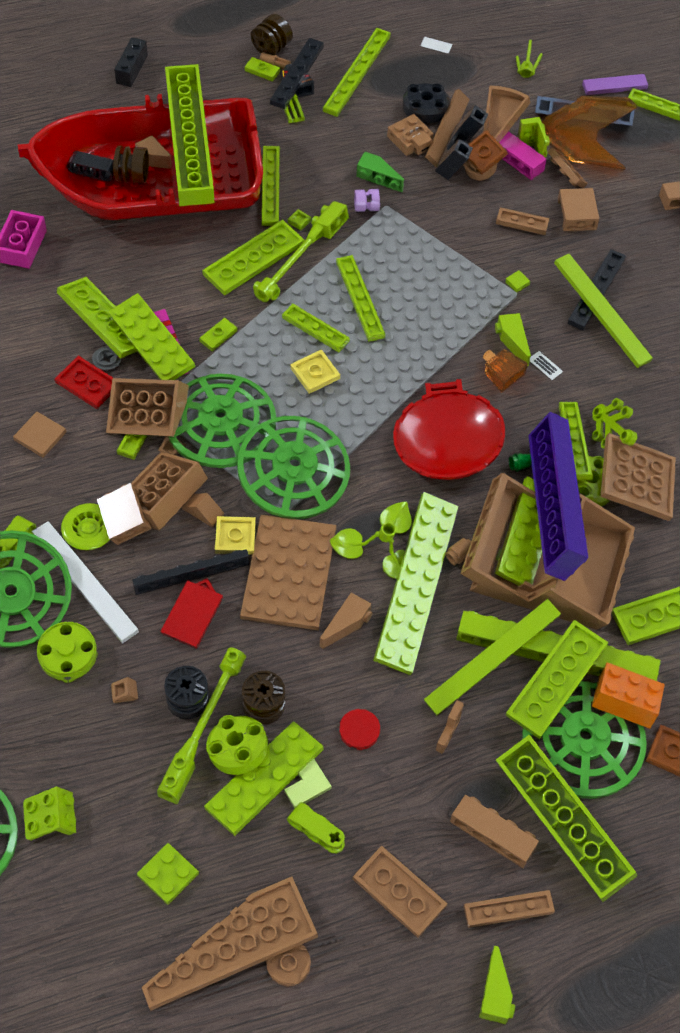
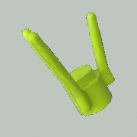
[516,39,543,78]

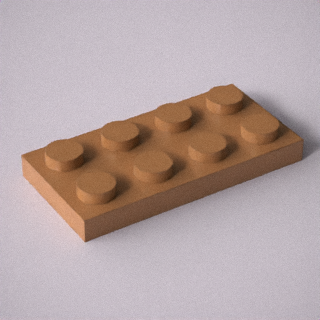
[353,846,448,938]

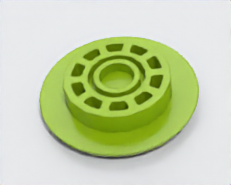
[61,503,110,550]

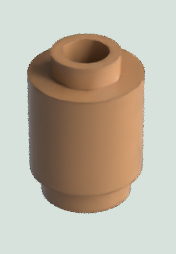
[445,538,471,565]

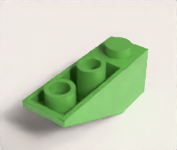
[356,152,404,192]

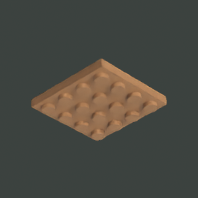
[601,433,676,521]

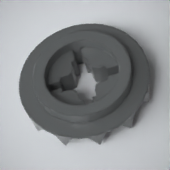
[92,347,122,372]

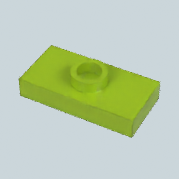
[245,57,280,82]
[199,318,237,351]

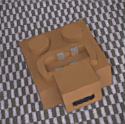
[387,114,434,156]

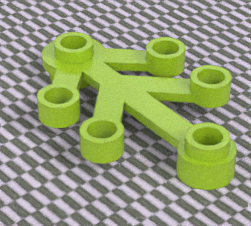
[592,398,637,449]

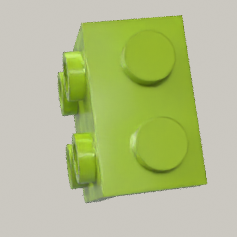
[517,117,550,157]
[23,786,76,840]

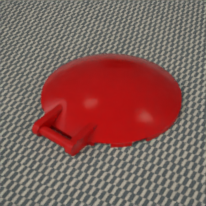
[393,379,505,480]

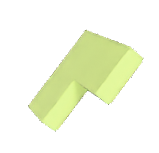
[284,758,332,808]

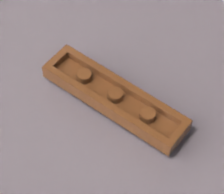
[463,890,555,928]

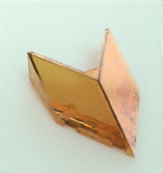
[541,96,637,170]

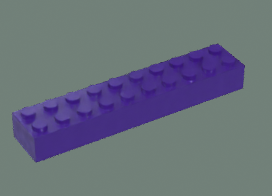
[528,412,588,581]

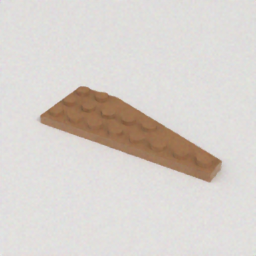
[142,877,318,1011]

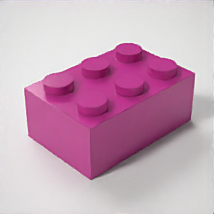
[0,210,47,269]

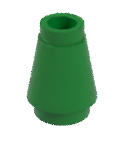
[508,453,532,472]

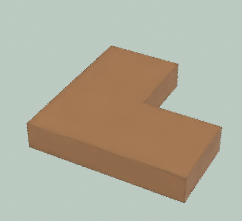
[436,700,464,754]

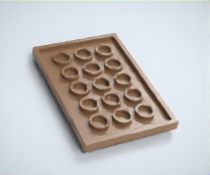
[240,515,337,631]

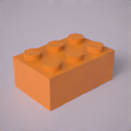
[592,662,665,729]

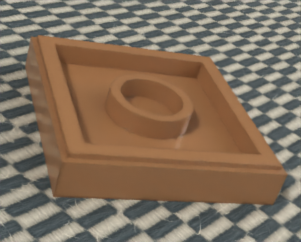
[13,412,67,458]

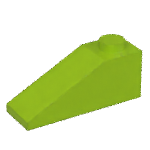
[495,313,531,367]
[479,946,515,1024]

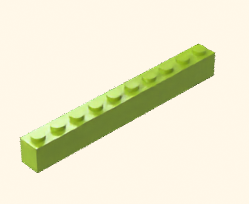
[456,611,661,681]

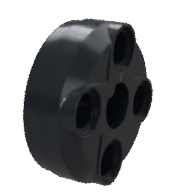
[403,83,450,124]

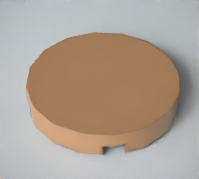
[266,945,311,987]

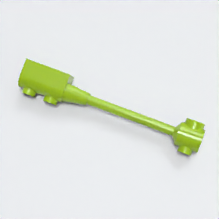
[253,201,349,302]
[157,648,246,804]

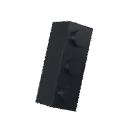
[114,37,148,87]

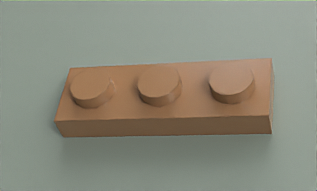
[547,148,588,188]
[496,207,550,235]

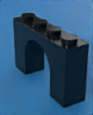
[435,105,488,180]

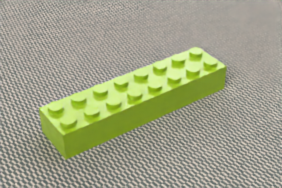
[496,735,637,902]

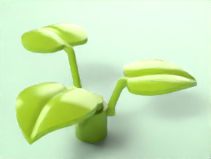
[330,502,412,580]

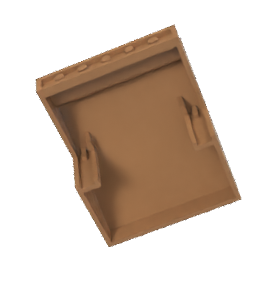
[460,473,635,630]

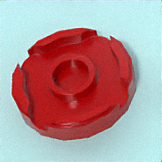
[339,709,380,750]

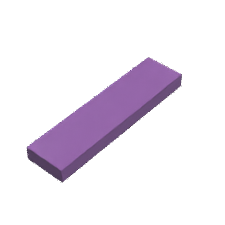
[582,74,648,95]

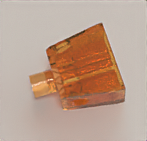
[483,349,528,393]

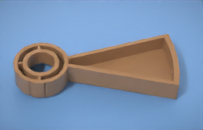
[464,86,530,181]

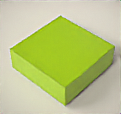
[288,209,311,231]
[505,271,530,292]

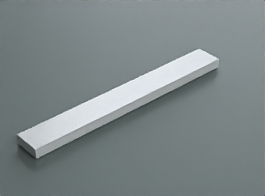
[32,521,139,644]

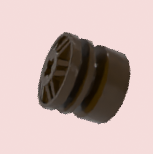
[251,14,293,56]
[113,145,149,184]
[242,671,285,724]

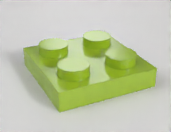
[137,843,199,905]

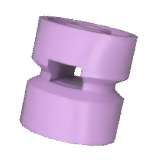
[354,189,380,212]

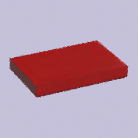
[54,355,113,409]
[160,580,223,649]

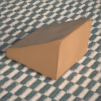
[158,436,186,456]
[111,677,138,703]

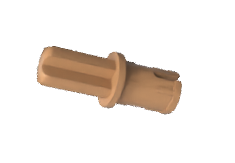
[260,52,291,69]

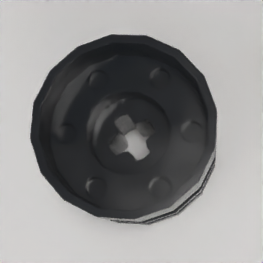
[164,666,209,720]

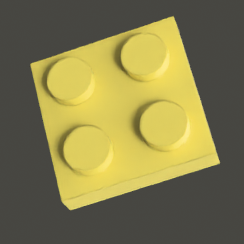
[290,349,340,394]
[215,516,256,555]

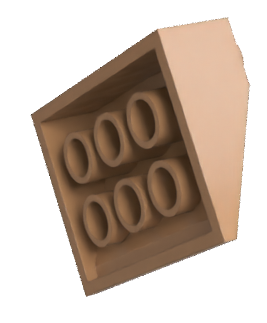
[106,378,189,437]
[131,452,208,530]

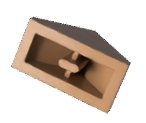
[182,493,224,528]

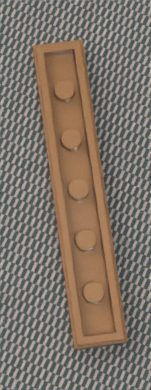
[425,89,470,167]

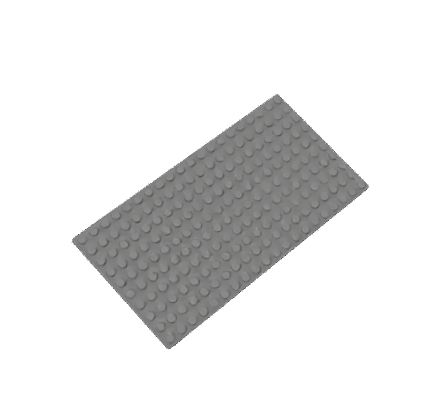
[177,206,517,510]

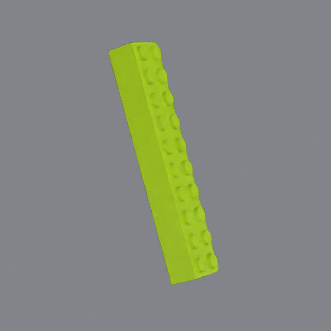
[165,64,214,206]

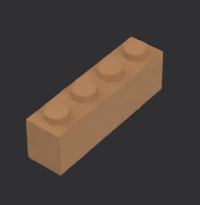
[450,795,539,868]

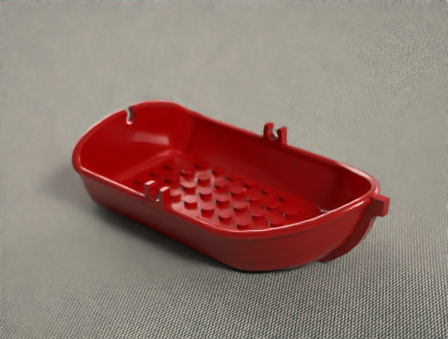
[18,94,264,220]

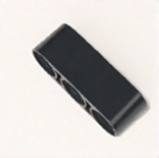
[66,151,114,182]

